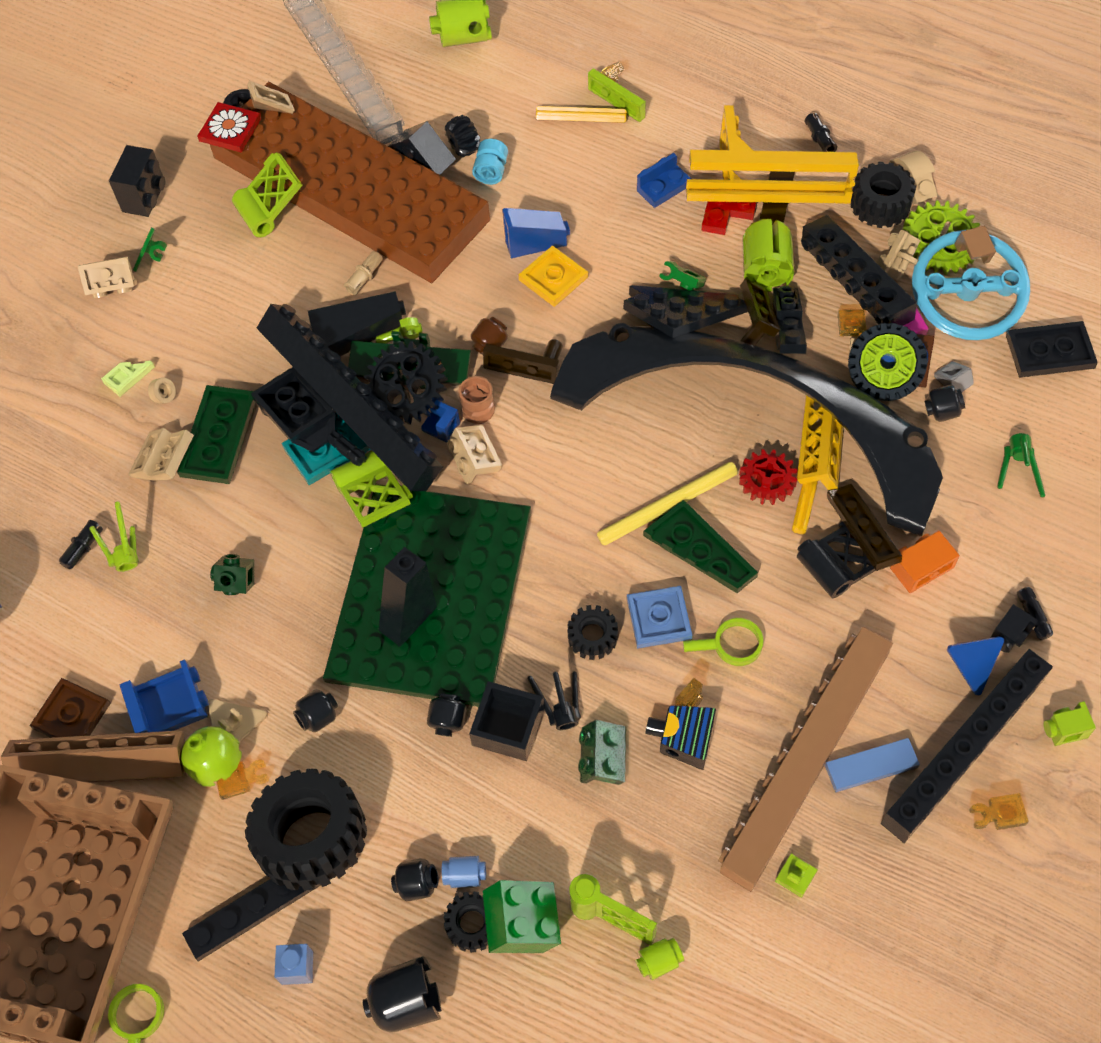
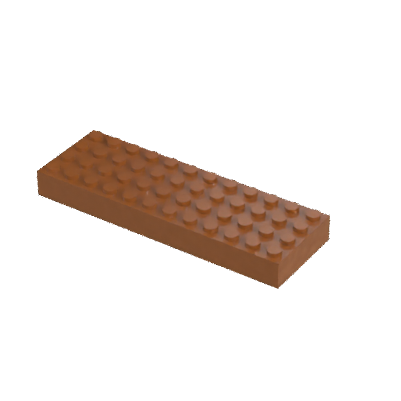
[210,82,490,284]

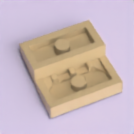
[128,428,194,480]

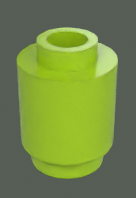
[636,938,684,980]

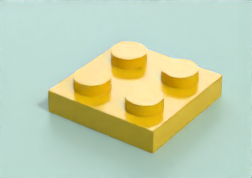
[518,245,588,307]

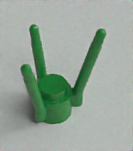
[997,433,1045,498]

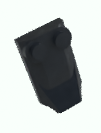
[251,367,336,452]

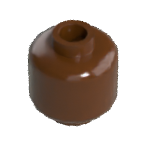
[471,317,508,355]

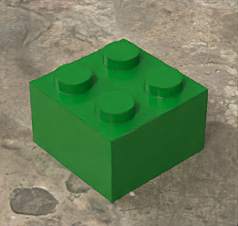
[483,880,561,953]

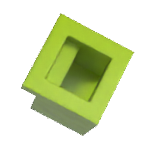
[1043,701,1096,746]

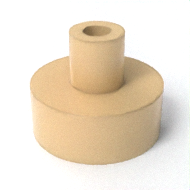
[148,378,176,404]

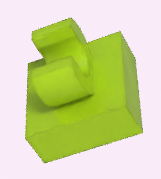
[775,853,818,898]

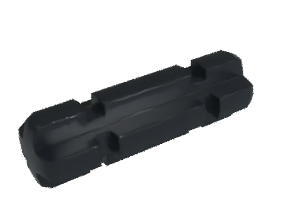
[327,430,367,466]
[1017,587,1053,640]

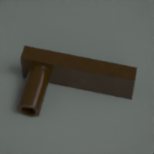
[740,278,780,346]
[483,339,563,384]

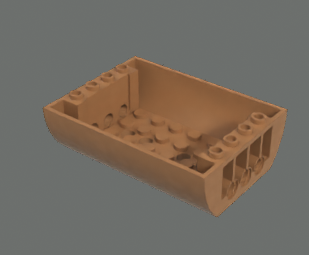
[0,765,174,1043]

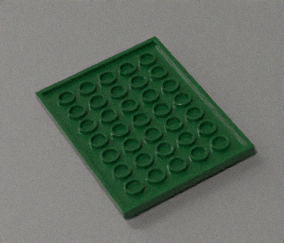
[323,484,531,707]

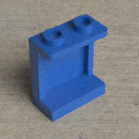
[119,659,209,733]

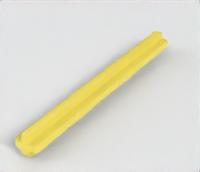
[597,462,738,545]

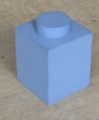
[274,944,313,985]

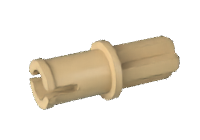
[344,251,383,295]

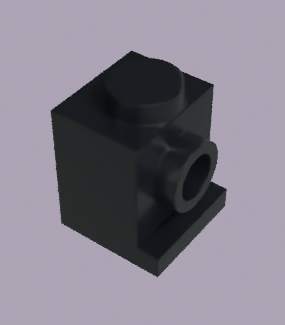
[990,604,1038,653]

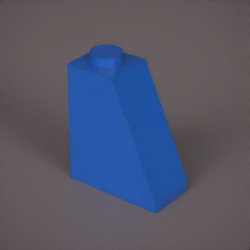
[502,208,570,259]

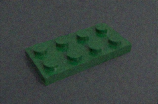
[177,385,256,484]

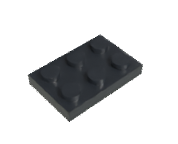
[1006,321,1098,378]

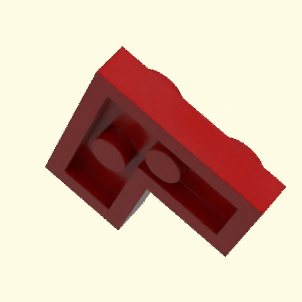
[701,201,757,235]

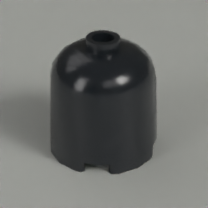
[363,956,442,1032]

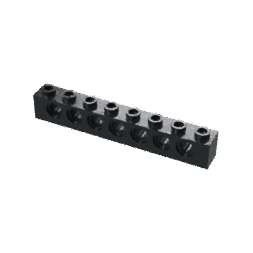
[881,649,1053,844]

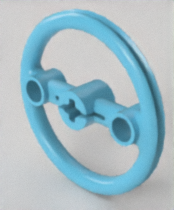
[912,230,1030,340]

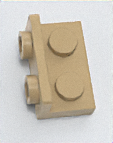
[78,256,137,298]
[447,425,502,484]

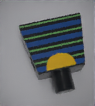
[645,706,716,770]

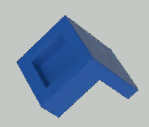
[421,400,460,443]

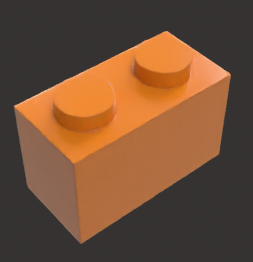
[890,531,960,593]

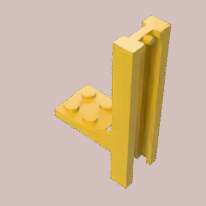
[686,105,859,204]

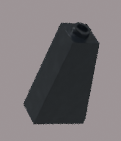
[308,291,406,357]
[379,547,437,647]

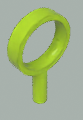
[683,618,763,666]
[108,984,164,1043]

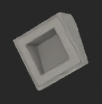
[934,361,974,392]

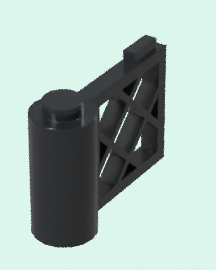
[797,521,876,599]

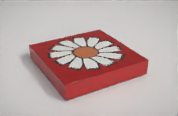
[197,102,262,153]

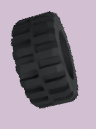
[245,769,367,891]

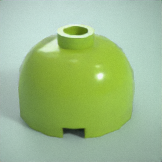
[181,726,242,787]

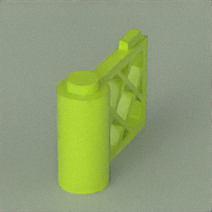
[232,152,302,238]
[330,451,413,528]
[569,874,657,945]

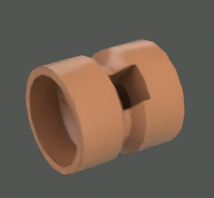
[458,376,495,424]

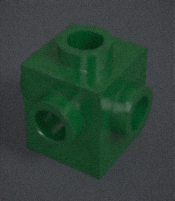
[210,554,254,595]

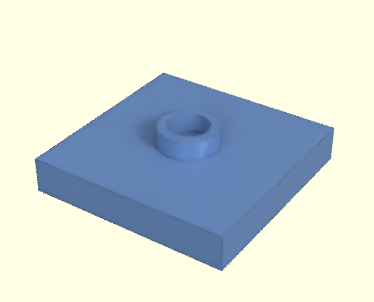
[626,586,693,649]

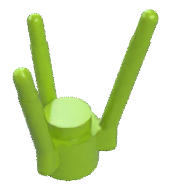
[90,501,139,572]

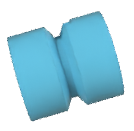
[472,139,509,185]

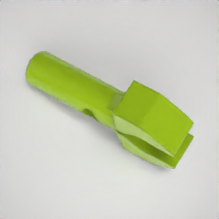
[375,317,423,343]

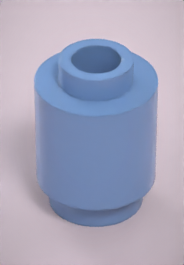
[442,856,486,888]

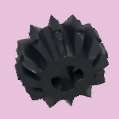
[445,114,480,157]

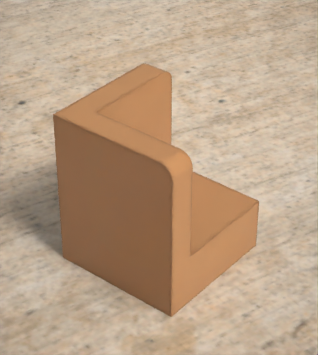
[954,225,996,264]

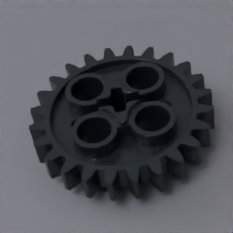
[364,341,448,425]

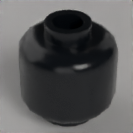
[924,385,966,422]
[293,689,338,732]
[427,694,466,737]
[391,858,439,901]

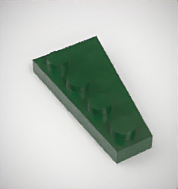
[643,500,758,593]

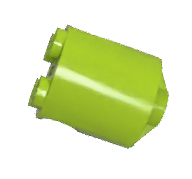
[429,0,492,47]

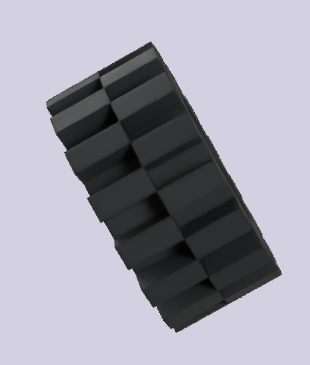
[567,605,618,660]
[443,891,488,952]

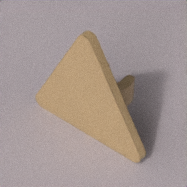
[208,699,268,743]

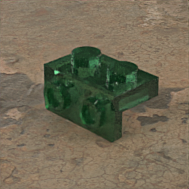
[578,720,626,785]

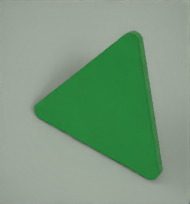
[132,227,167,272]

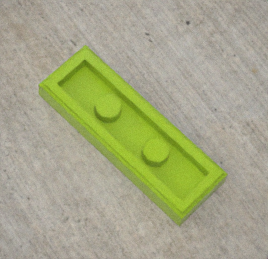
[588,68,646,122]

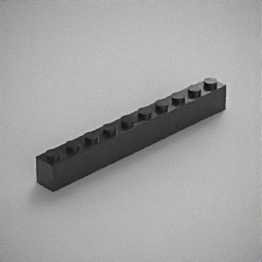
[256,304,443,491]

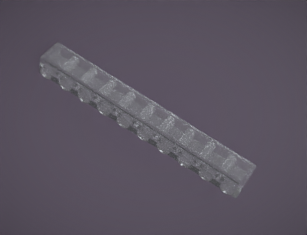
[283,0,405,145]

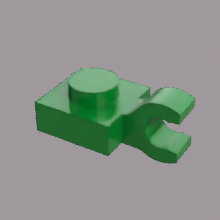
[659,261,707,290]

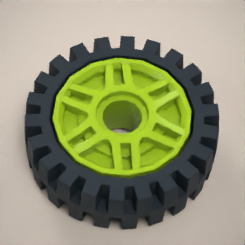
[848,323,928,401]

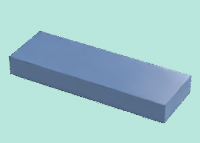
[825,738,920,793]

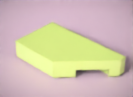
[101,361,155,397]

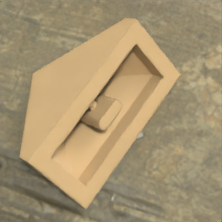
[247,81,295,114]

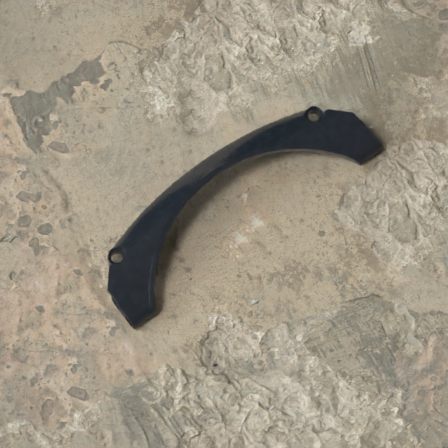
[550,323,943,537]

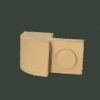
[889,151,938,204]

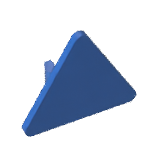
[947,636,1004,696]

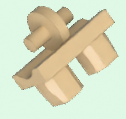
[876,230,921,281]

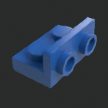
[637,153,691,208]

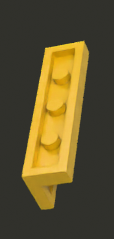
[797,395,843,490]

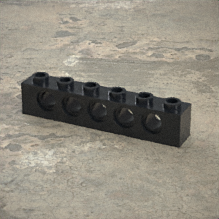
[801,215,917,326]

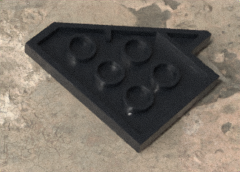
[623,285,748,338]

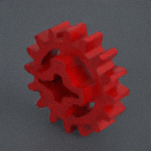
[739,449,797,505]

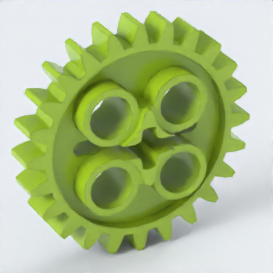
[902,200,980,275]

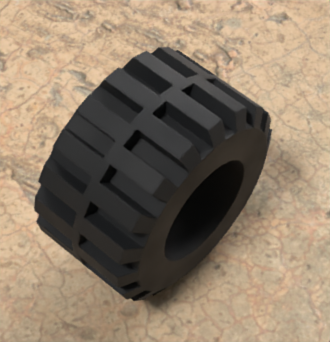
[850,162,916,228]

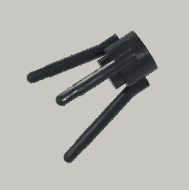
[527,671,581,731]

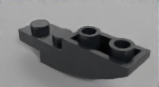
[773,286,807,354]

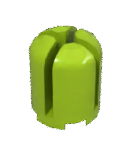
[742,219,794,292]

